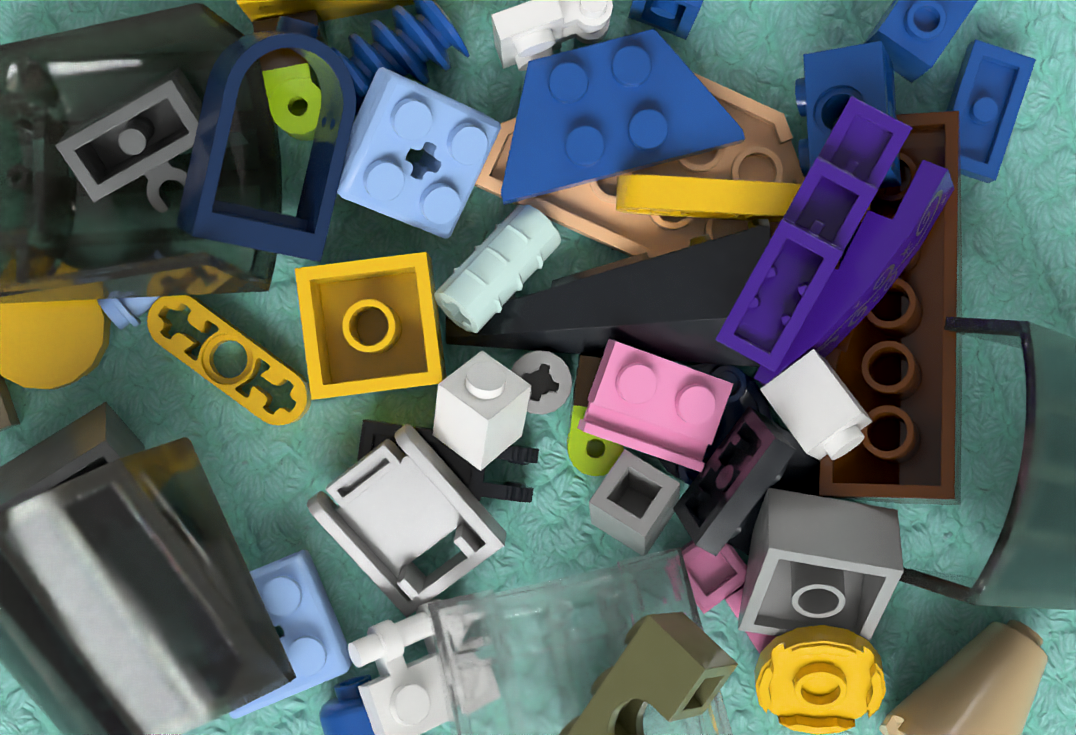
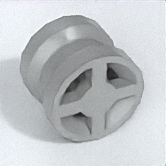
[511,350,572,415]

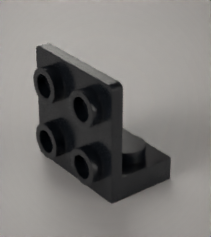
[673,406,828,556]

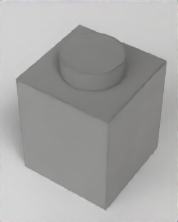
[589,449,680,557]

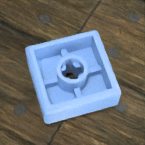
[337,67,501,239]
[185,550,353,719]

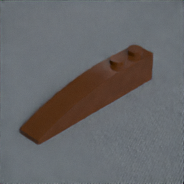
[819,111,962,505]

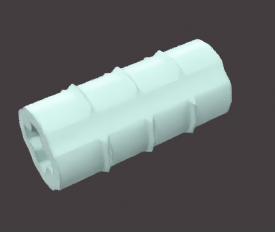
[434,204,561,333]

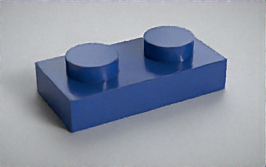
[946,39,1036,183]

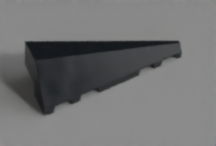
[445,219,771,367]

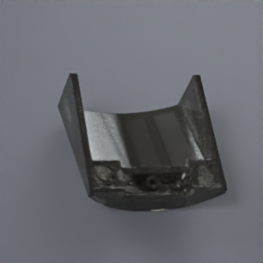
[0,3,282,304]

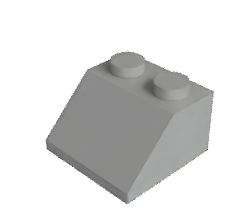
[738,488,904,642]

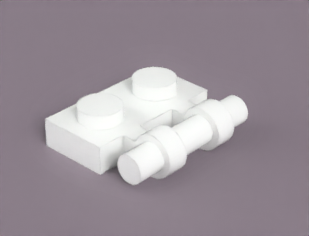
[491,0,613,71]
[348,595,498,735]

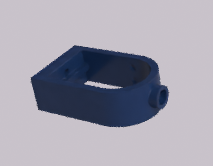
[176,15,356,262]

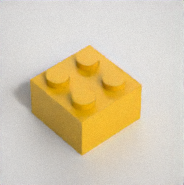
[295,252,447,400]

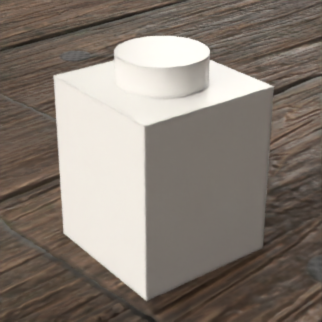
[760,349,873,460]
[432,351,531,471]

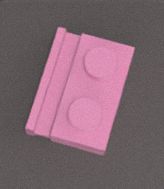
[577,339,733,472]

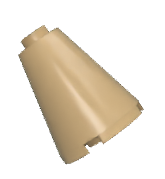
[879,620,1048,735]

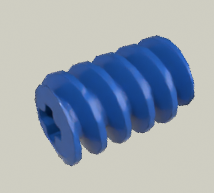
[331,0,470,116]

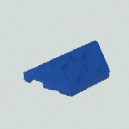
[501,29,745,205]

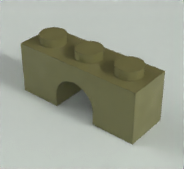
[559,611,738,735]

